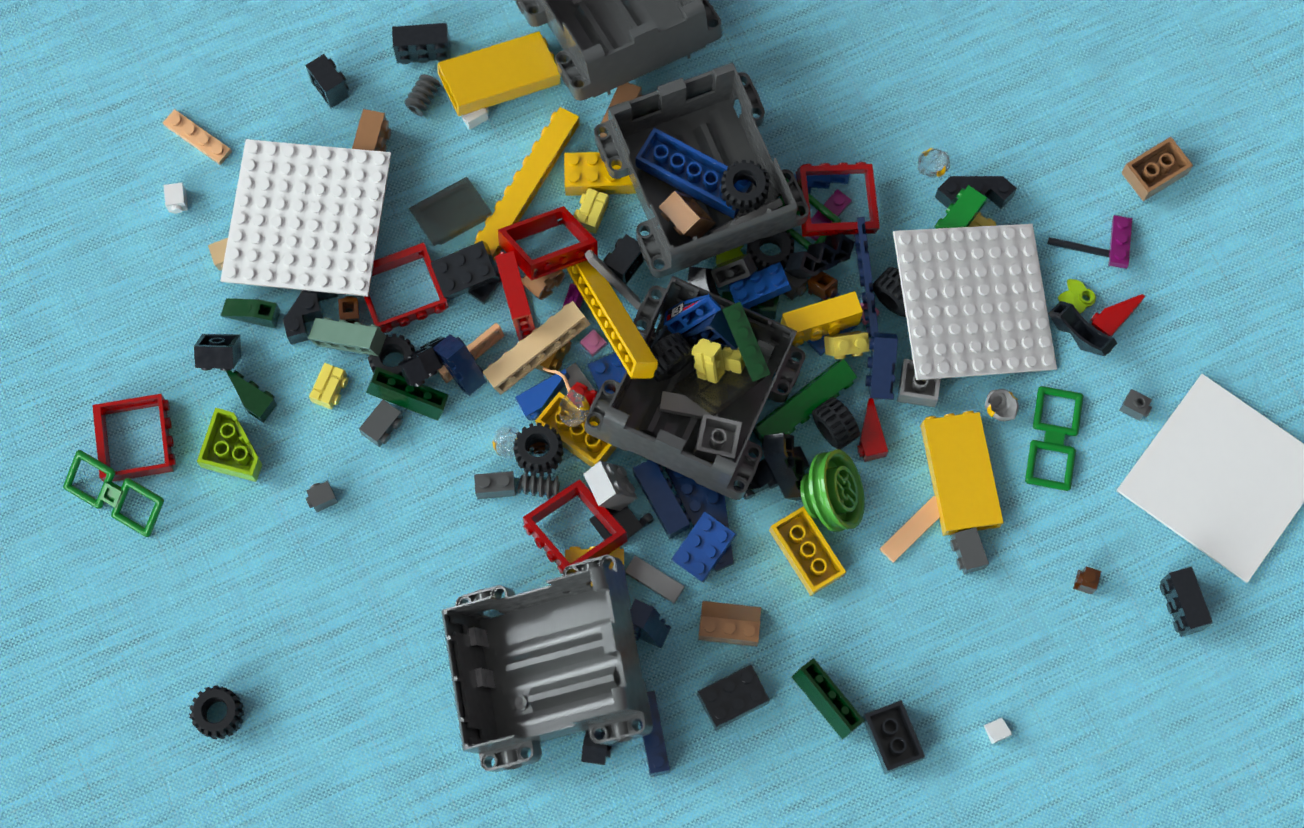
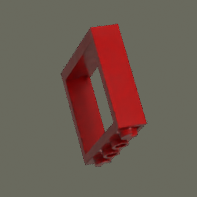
[796,162,880,237]
[498,206,598,281]
[364,242,449,333]
[495,251,535,341]
[92,394,176,482]
[523,479,627,574]

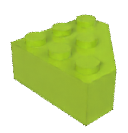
[197,408,262,482]

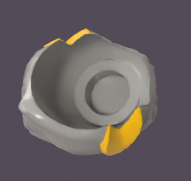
[985,389,1019,421]

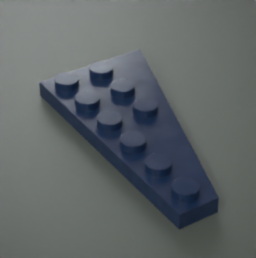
[854,217,879,338]
[665,468,734,572]

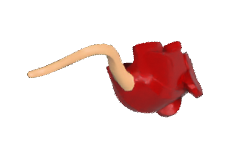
[543,367,597,412]

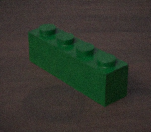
[722,301,771,382]
[366,367,449,421]
[792,658,865,740]

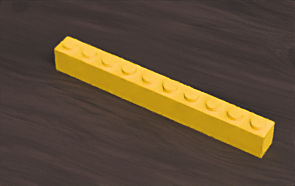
[470,107,580,262]
[566,260,658,378]

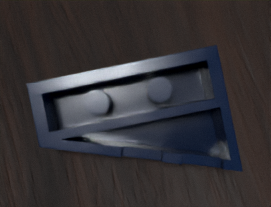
[681,310,738,350]
[865,332,898,400]
[433,334,487,396]
[630,599,671,649]

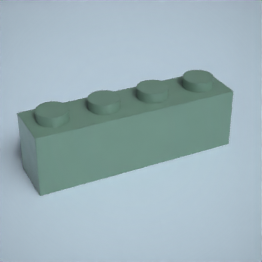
[308,317,386,356]

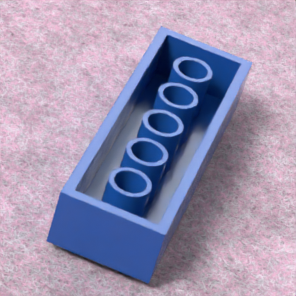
[635,127,753,219]

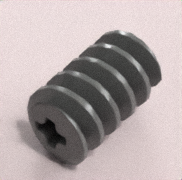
[404,74,441,116]
[518,472,560,499]

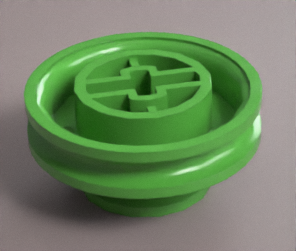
[800,449,865,532]

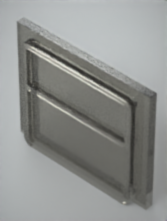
[409,177,492,246]
[674,349,765,416]

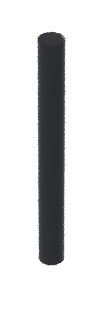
[1047,237,1110,258]

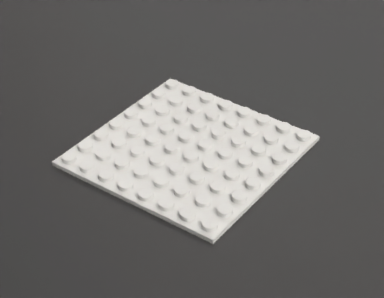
[220,139,391,297]
[893,224,1057,380]
[1116,374,1304,583]

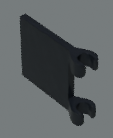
[589,506,654,540]

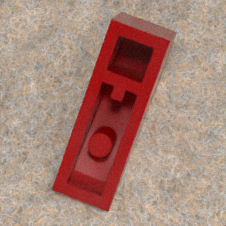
[1090,294,1145,337]
[857,398,888,462]

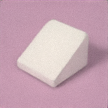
[984,718,1012,744]

